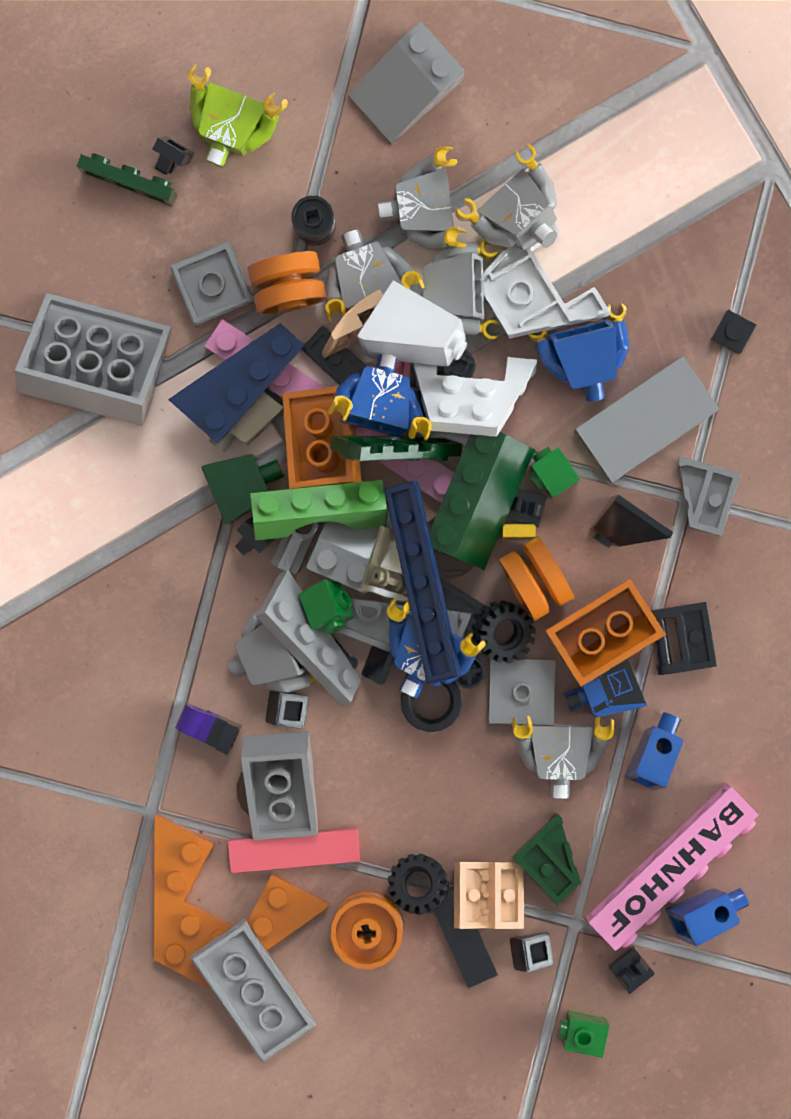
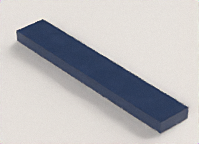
[384,481,462,684]

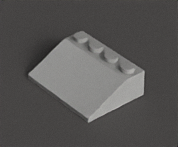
[15,293,171,426]

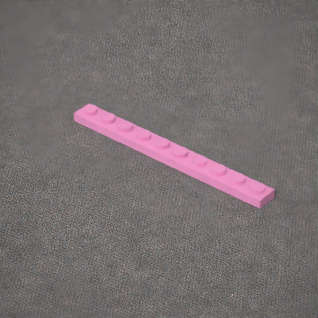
[204,319,454,503]

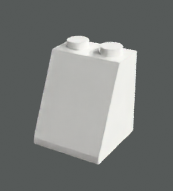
[357,280,467,367]

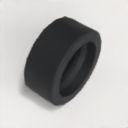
[400,681,462,732]

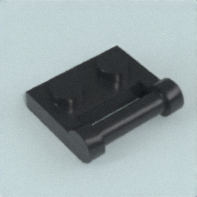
[651,602,717,675]

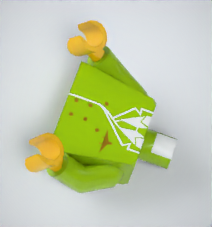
[188,64,288,168]

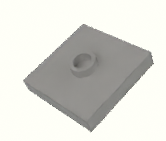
[170,241,255,327]
[488,658,556,725]

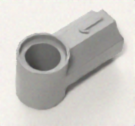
[271,522,319,575]

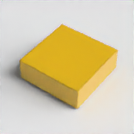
[501,524,536,541]

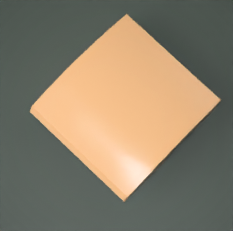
[322,289,383,358]
[454,862,524,929]

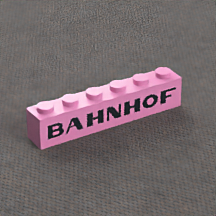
[586,783,759,951]

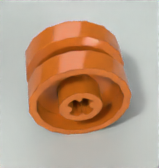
[247,251,327,315]
[498,536,575,621]
[330,889,403,970]

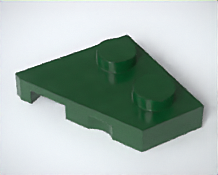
[511,814,581,906]

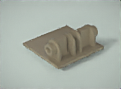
[360,525,409,603]

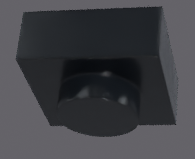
[711,309,756,354]

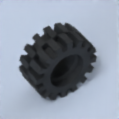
[472,600,536,663]
[387,854,449,915]

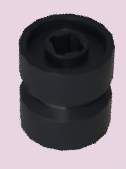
[291,196,336,245]

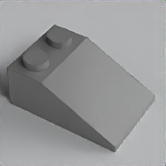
[348,21,465,144]
[306,497,392,594]
[241,731,318,840]

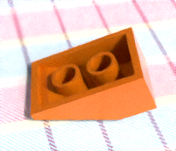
[282,386,362,489]

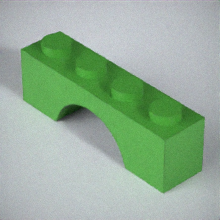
[250,480,387,540]

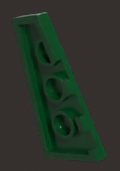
[330,435,463,461]

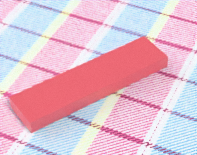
[228,827,361,873]

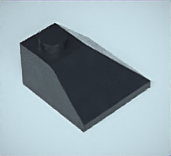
[590,495,674,548]

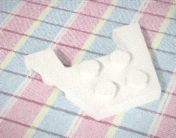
[483,224,610,339]
[410,357,537,437]

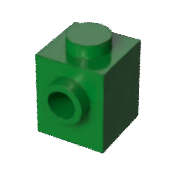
[528,447,580,499]
[298,579,354,634]
[558,1010,609,1058]

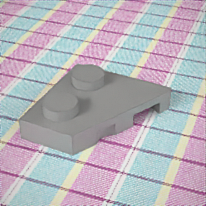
[678,456,741,537]

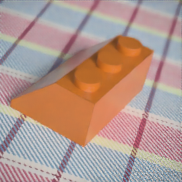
[546,579,666,687]

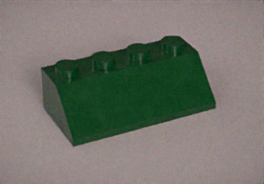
[430,432,535,570]

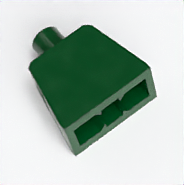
[201,454,284,525]

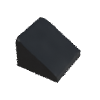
[362,646,394,685]
[265,691,309,728]
[510,932,554,972]

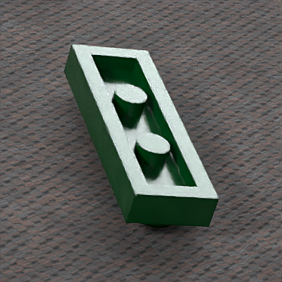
[77,153,177,207]

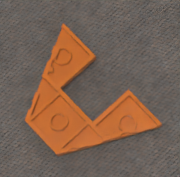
[154,813,329,990]

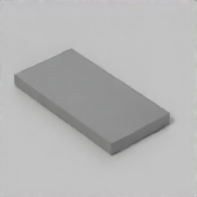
[575,356,720,483]
[190,918,317,1063]

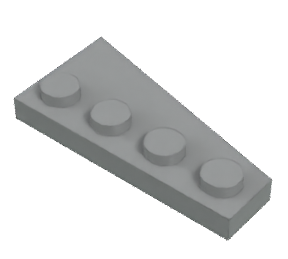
[256,570,361,706]
[338,598,472,652]

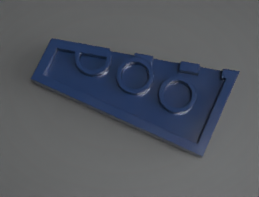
[168,323,305,444]

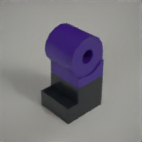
[175,703,242,755]

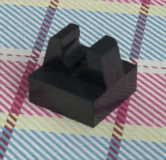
[152,136,195,175]
[507,489,547,528]
[235,516,277,556]
[608,946,655,994]

